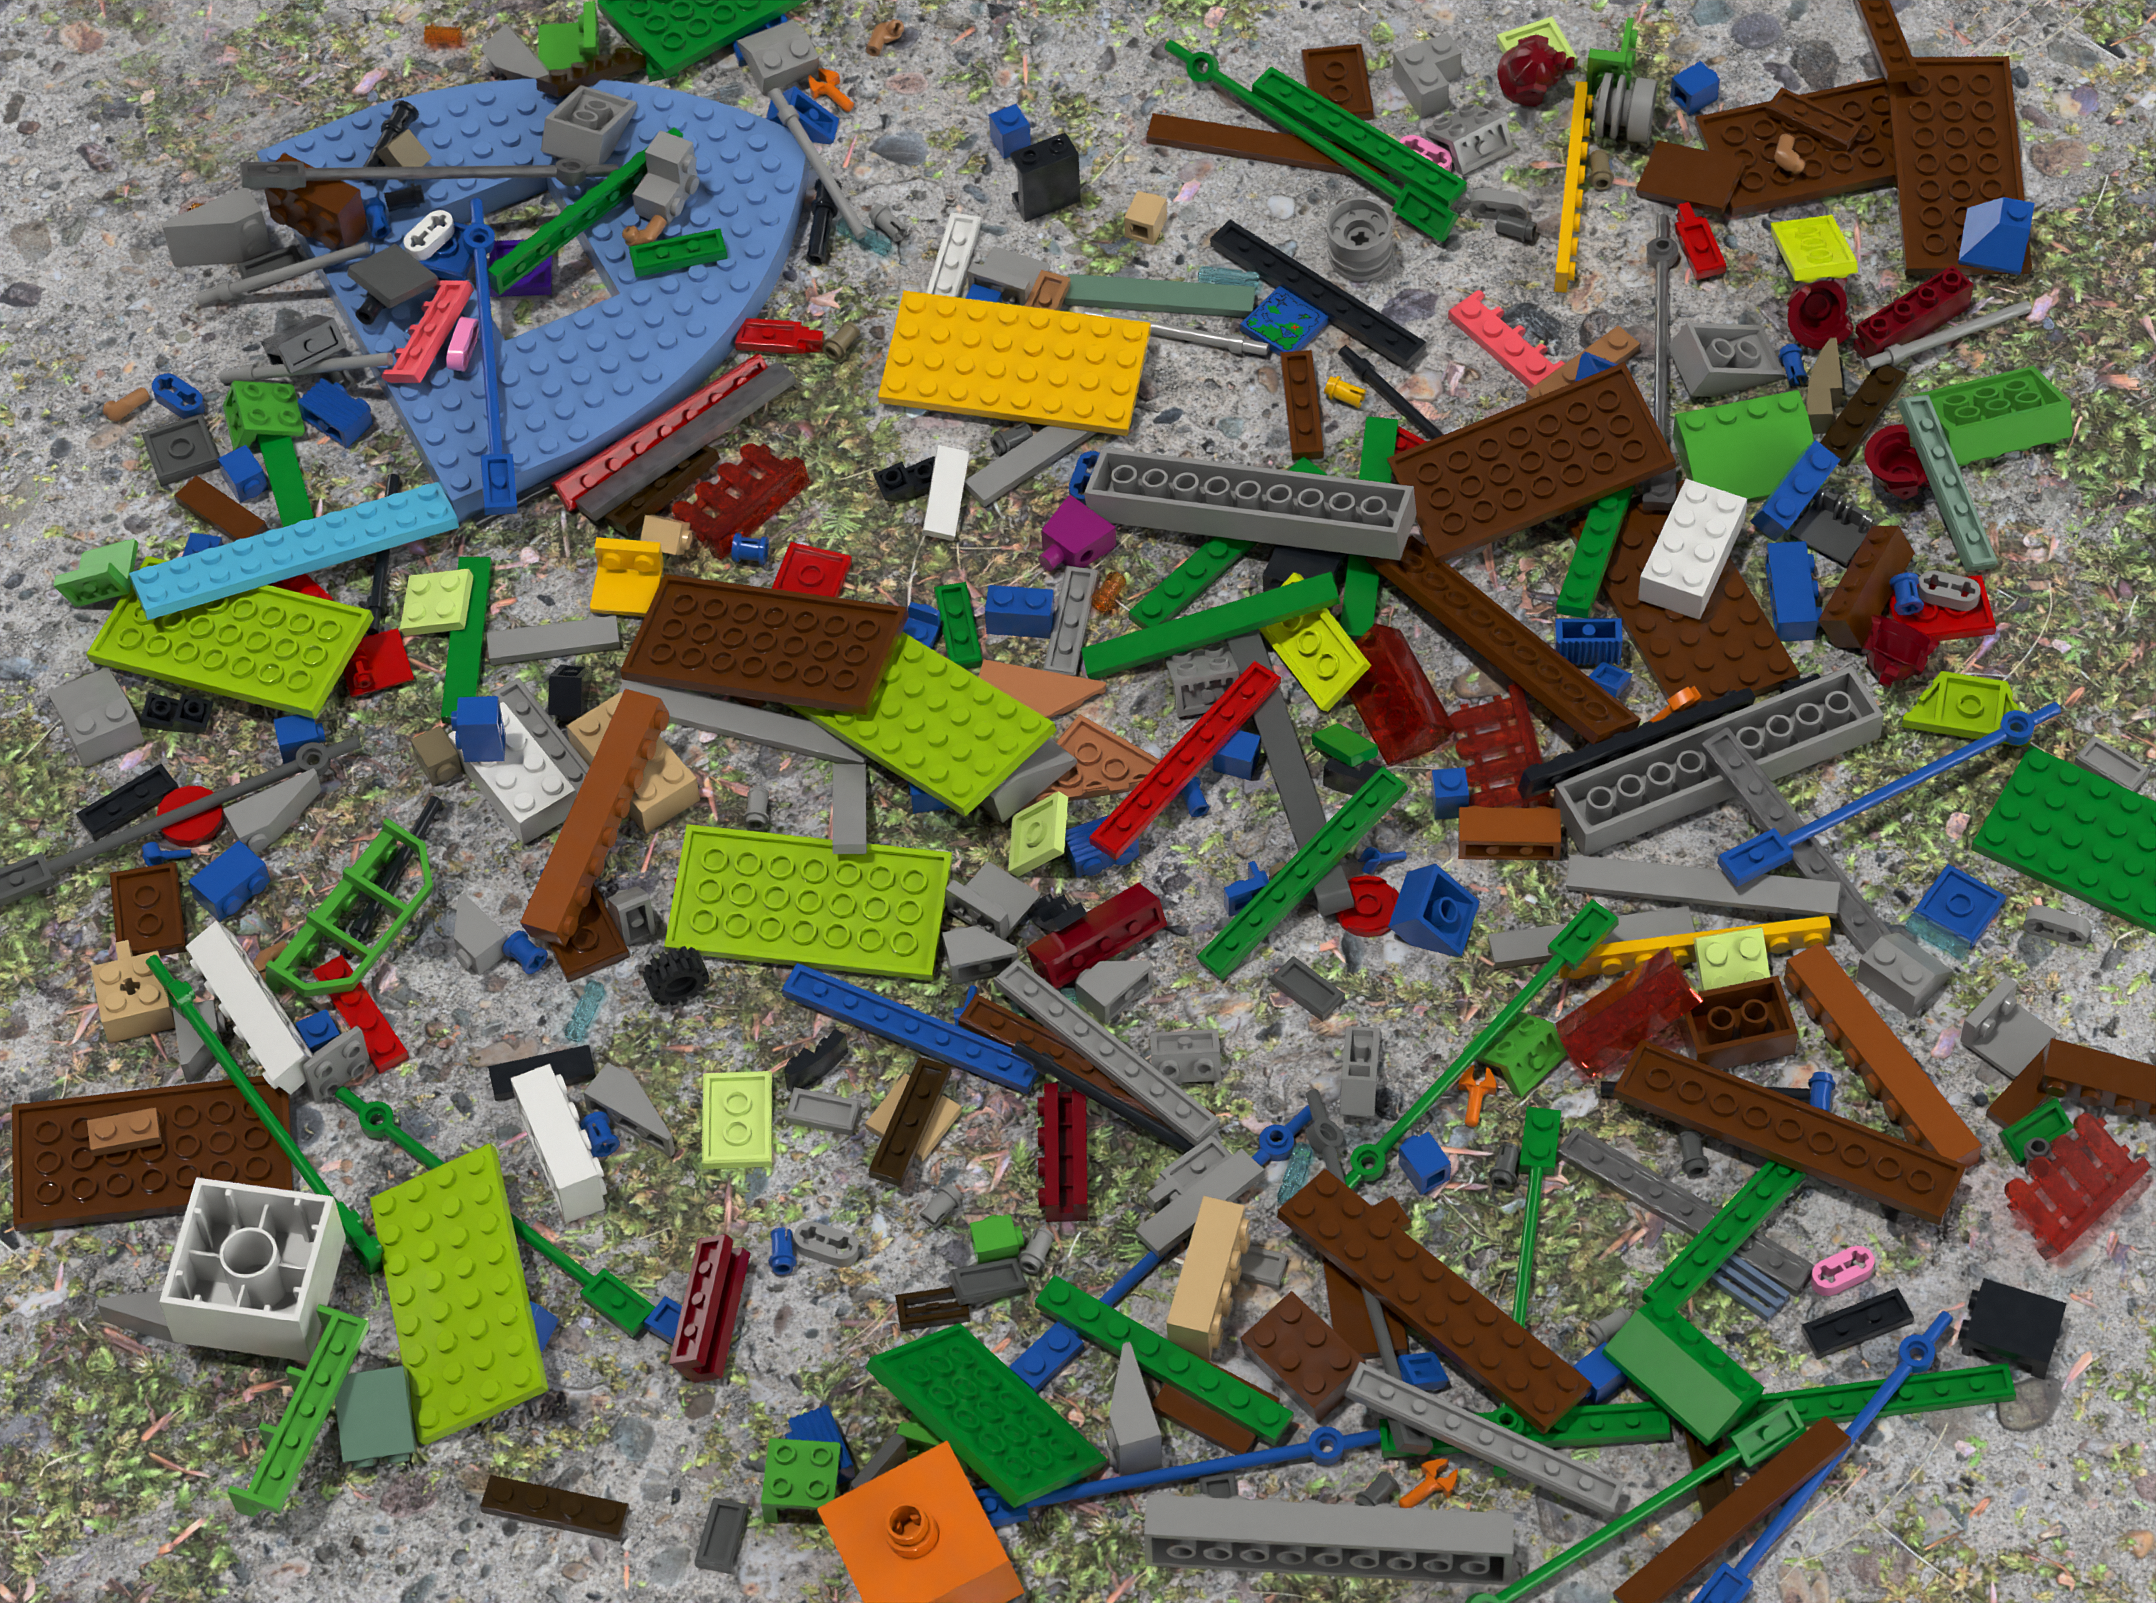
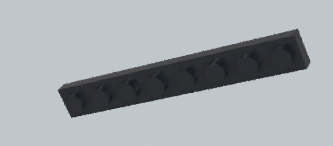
[1210,219,1426,369]
[1517,687,1756,800]

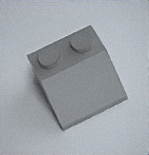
[737,20,819,94]
[1856,933,1953,1018]

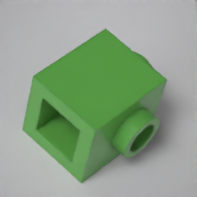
[969,1214,1024,1264]

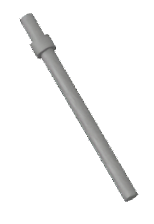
[769,88,867,240]
[196,242,371,305]
[1864,300,2032,371]
[1085,309,1269,356]
[219,352,393,383]

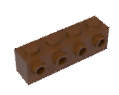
[1818,526,1915,648]
[2036,1038,2156,1124]

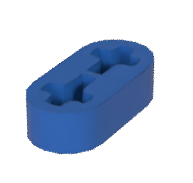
[151,373,205,419]
[1069,451,1100,505]

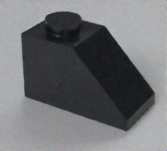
[548,664,593,721]

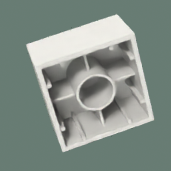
[159,1177,346,1362]

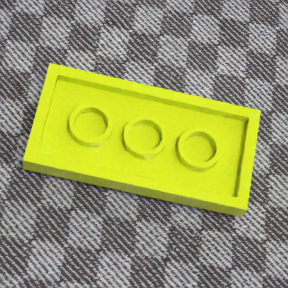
[1771,215,1858,283]
[1259,573,1371,712]

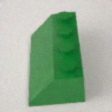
[1602,1296,1765,1446]

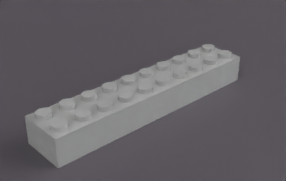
[1084,448,1417,560]
[1553,665,1884,856]
[1144,1492,1514,1586]

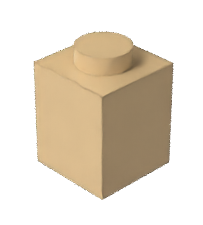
[1124,190,1167,246]
[640,515,692,555]

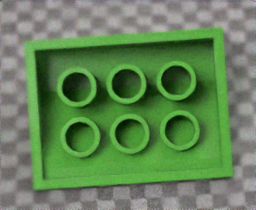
[1914,366,2073,466]
[1673,390,1824,503]

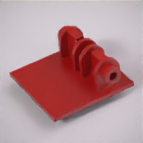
[343,628,415,698]

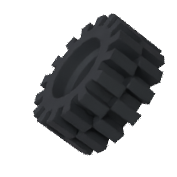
[643,946,709,1006]

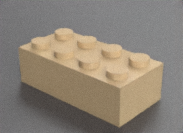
[566,692,700,834]
[1166,1196,1251,1360]

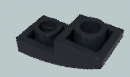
[873,456,935,501]
[139,692,214,733]
[1323,758,1395,795]
[1027,893,1087,932]
[784,1029,848,1093]

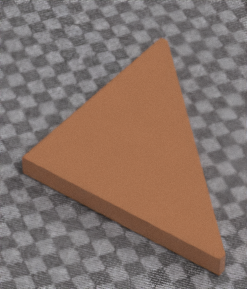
[978,659,1107,719]
[1021,714,1161,809]

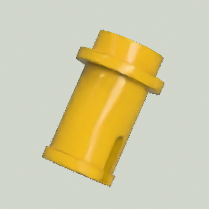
[1324,376,1367,409]

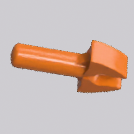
[809,68,854,112]
[1649,686,1701,722]
[1458,1065,1496,1127]
[1398,1459,1458,1508]

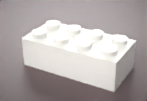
[1638,479,1747,620]
[448,702,577,845]
[510,1064,607,1223]

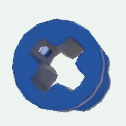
[731,533,769,565]
[1889,573,1924,615]
[502,930,548,974]
[579,1111,620,1157]

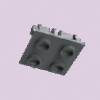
[1790,488,1879,565]

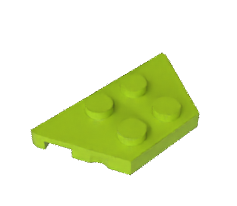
[1901,671,2031,748]

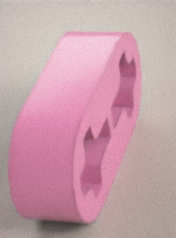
[1399,135,1452,172]
[446,317,479,372]
[1811,1246,1875,1296]

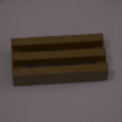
[895,1287,970,1332]

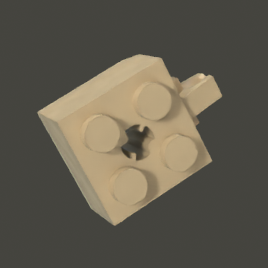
[91,940,175,1043]

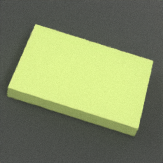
[702,1071,773,1169]

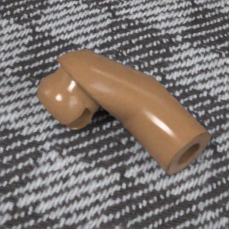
[866,19,904,56]
[1774,134,1805,174]
[622,215,667,247]
[103,387,150,421]
[253,940,287,982]

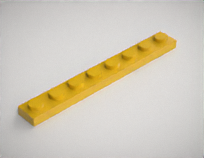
[1554,81,1593,293]
[1558,916,1831,979]

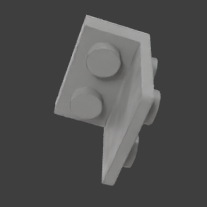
[1424,104,1514,175]
[967,247,1050,306]
[1164,644,1239,717]
[945,862,1040,940]
[1960,976,2057,1079]
[300,1026,371,1104]

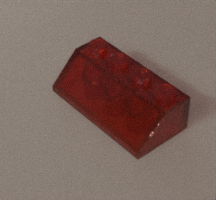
[1347,623,1456,766]
[1555,946,1704,1078]

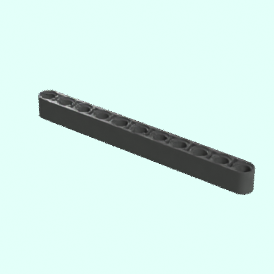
[1225,629,1355,917]

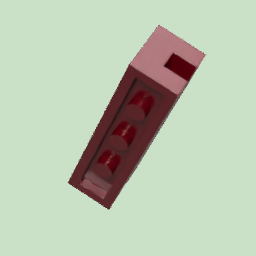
[1853,265,1974,359]
[1026,882,1168,990]
[1037,1083,1088,1222]
[669,1234,751,1383]

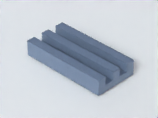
[1710,1254,1789,1322]

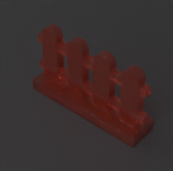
[672,443,810,560]
[1448,684,1553,808]
[2004,1113,2152,1261]

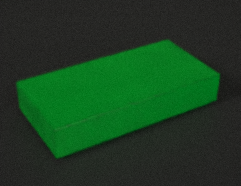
[1311,723,1378,768]
[1998,1098,2074,1164]

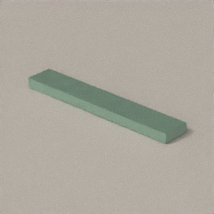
[1065,274,1255,318]
[1897,395,1998,572]

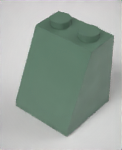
[335,1366,417,1469]

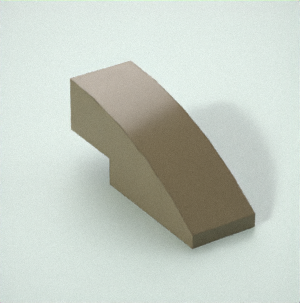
[1805,338,1843,434]

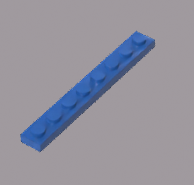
[782,963,1039,1094]

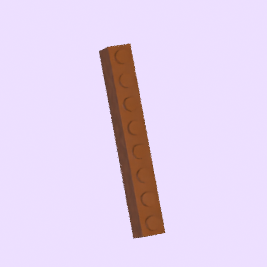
[520,688,669,947]
[1784,942,1982,1169]

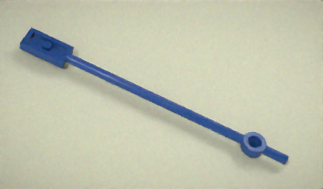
[463,198,517,515]
[1717,702,2061,887]
[1009,1105,1312,1393]
[1690,1311,1953,1603]
[974,1426,1381,1527]

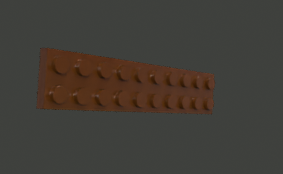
[1365,536,1641,745]
[1613,1039,1967,1226]
[1277,1168,1592,1434]

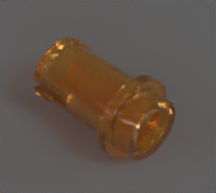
[424,23,462,47]
[1091,571,1126,613]

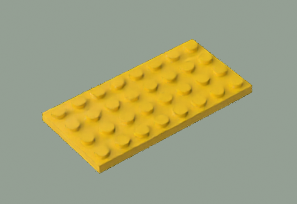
[878,290,1151,436]

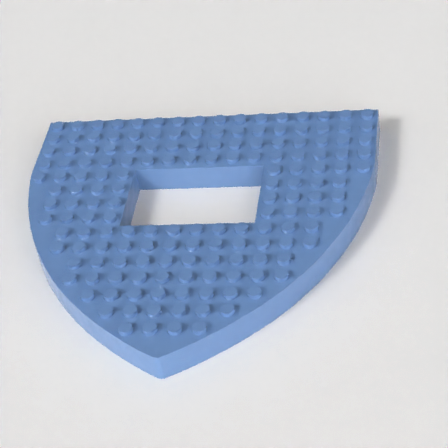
[257,79,810,523]

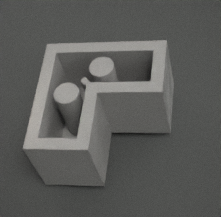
[1393,32,1462,119]
[633,130,699,226]

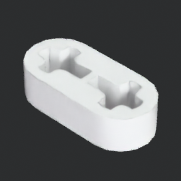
[403,210,455,261]

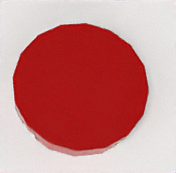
[156,785,224,847]
[1335,875,1399,938]

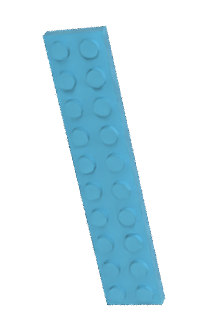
[129,482,459,620]

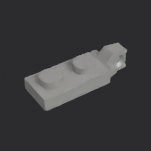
[1146,1135,1232,1213]

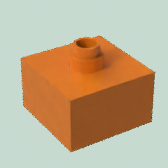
[817,1441,1025,1603]

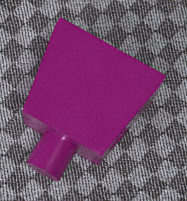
[1038,495,1116,571]

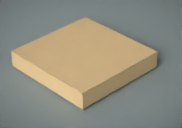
[865,1073,962,1162]

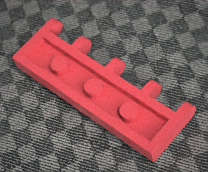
[382,280,474,383]
[1448,290,1565,389]

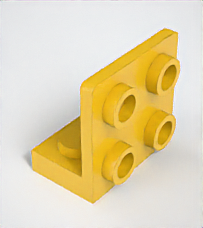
[590,537,664,617]

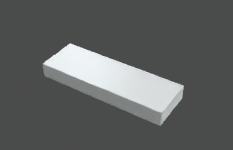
[922,445,969,541]

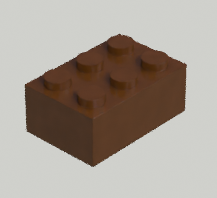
[264,153,368,250]
[1676,976,1798,1070]
[1240,1290,1367,1424]

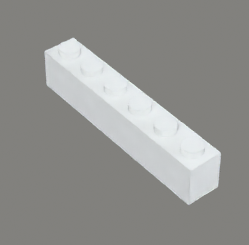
[185,921,314,1095]

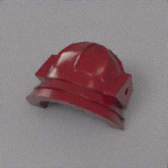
[1497,34,1575,107]
[1786,277,1854,349]
[1864,424,1930,500]
[1861,614,1939,689]

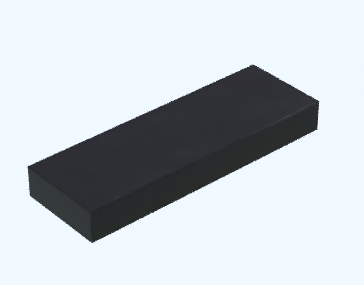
[76,763,179,842]
[488,1044,596,1101]
[1801,1288,1914,1359]

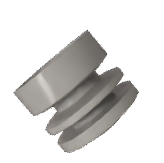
[1593,72,1658,144]
[1326,197,1393,281]

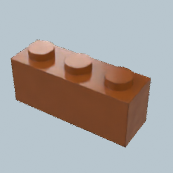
[1458,805,1561,861]

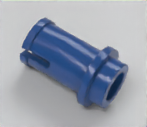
[363,197,391,239]
[1778,344,1808,386]
[1178,776,1210,817]
[1808,1072,1836,1112]
[768,1227,797,1275]

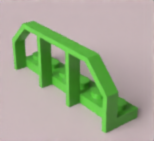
[266,818,433,997]
[227,1304,370,1517]

